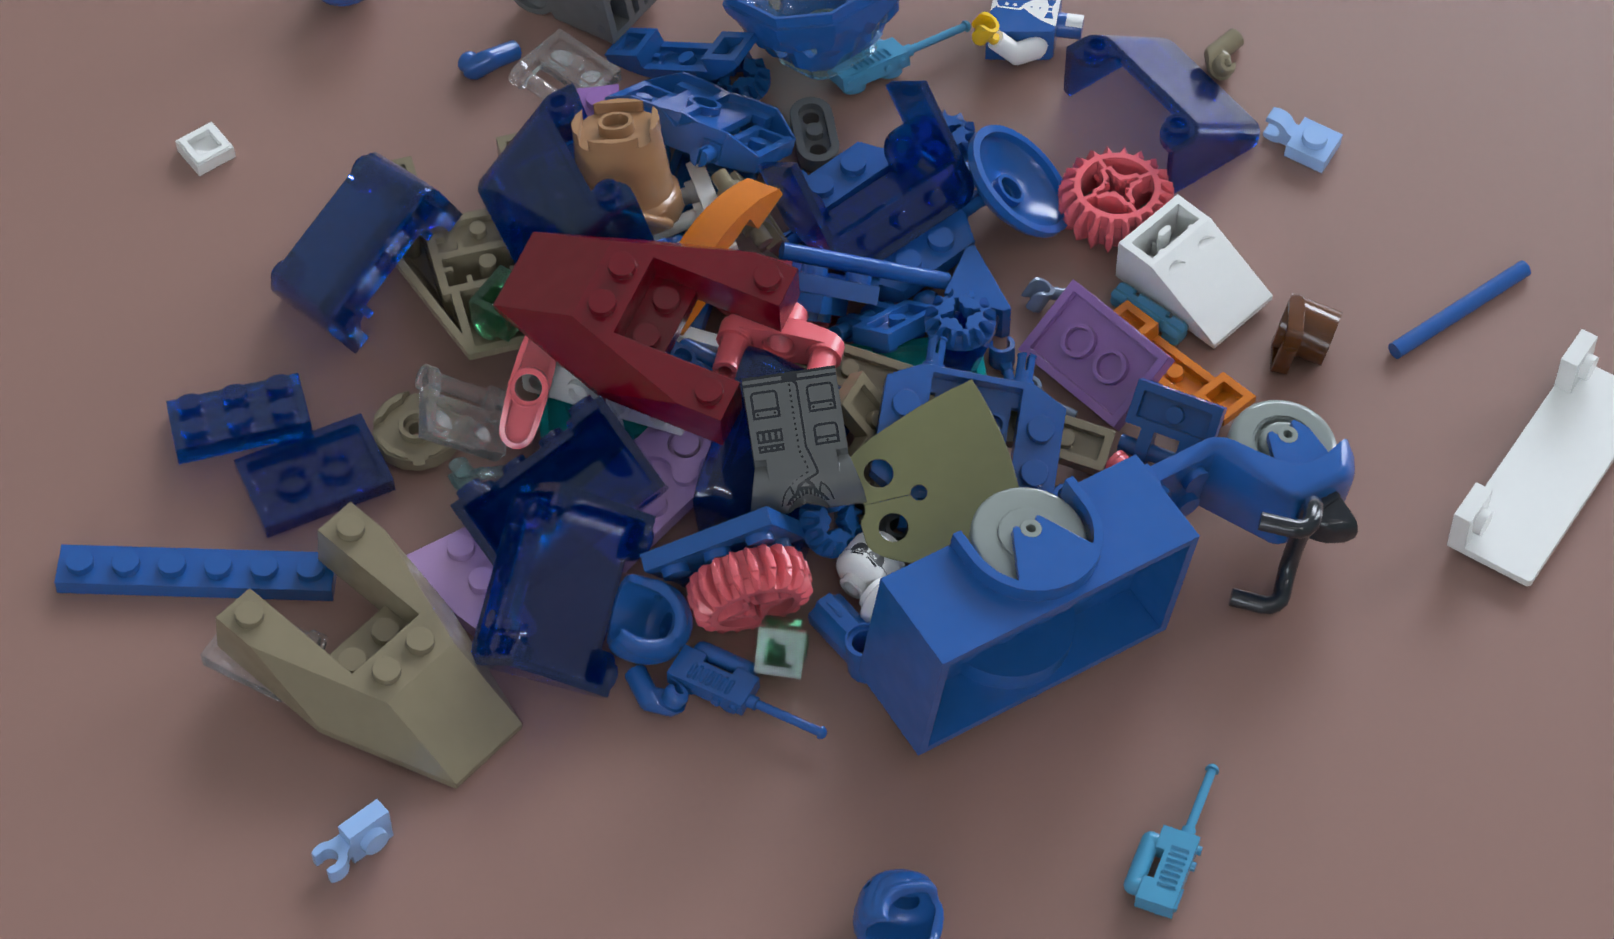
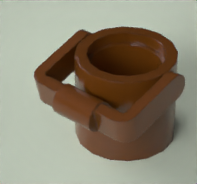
[1270,293,1342,374]

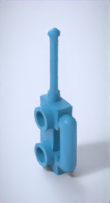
[828,20,971,95]
[1123,763,1219,919]

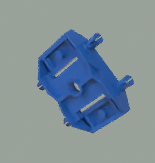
[605,72,796,174]
[784,141,986,303]
[869,335,1066,532]

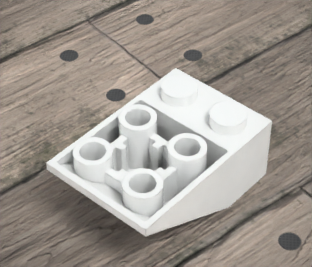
[1115,194,1273,349]

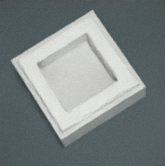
[175,121,236,176]

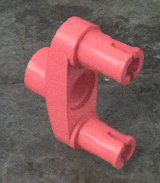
[712,302,845,380]
[499,335,557,449]

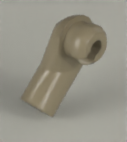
[1204,28,1244,80]

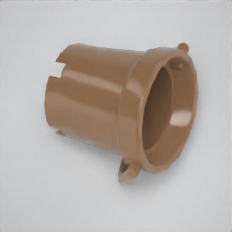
[548,98,685,240]

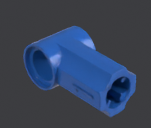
[808,593,870,684]

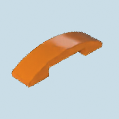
[679,178,783,336]
[1113,300,1256,426]

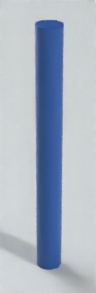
[779,242,951,290]
[1388,260,1531,359]

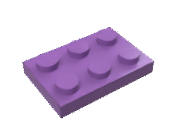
[1018,279,1175,431]

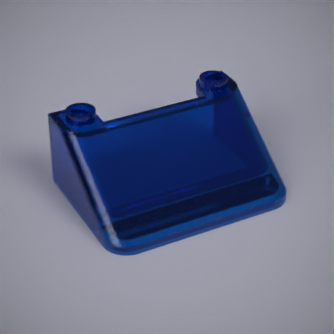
[1063,35,1260,194]
[478,83,654,264]

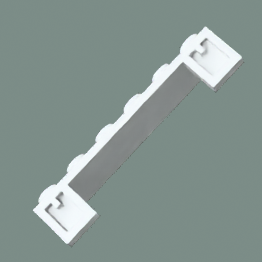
[1447,329,1614,586]

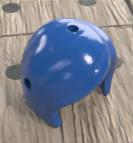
[607,574,693,665]
[853,869,944,939]

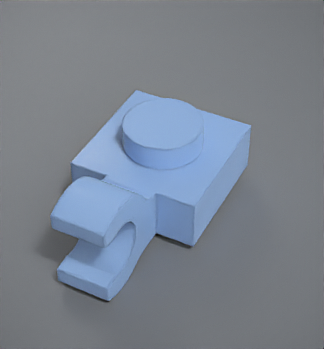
[1263,107,1343,173]
[311,799,394,883]

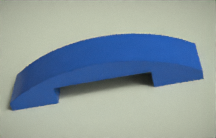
[604,27,758,81]

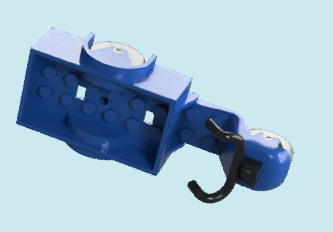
[859,400,1358,756]

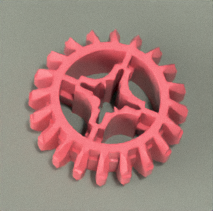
[1058,146,1174,253]
[686,543,813,634]

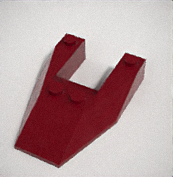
[493,232,800,445]

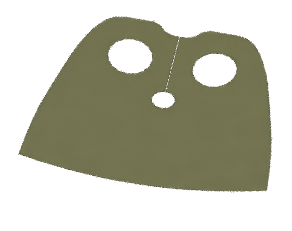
[851,379,1019,563]

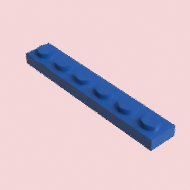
[54,544,337,601]

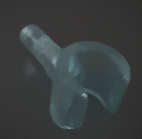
[447,457,514,493]

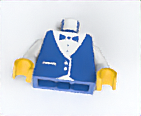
[972,0,1084,66]

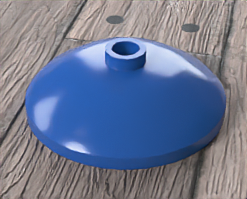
[968,125,1067,238]

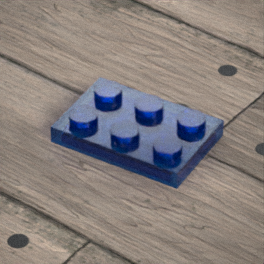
[166,373,314,465]
[234,413,396,538]

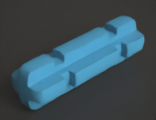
[1110,282,1189,346]

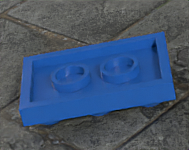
[640,506,805,588]

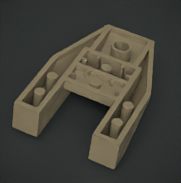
[369,128,569,360]
[215,502,522,789]

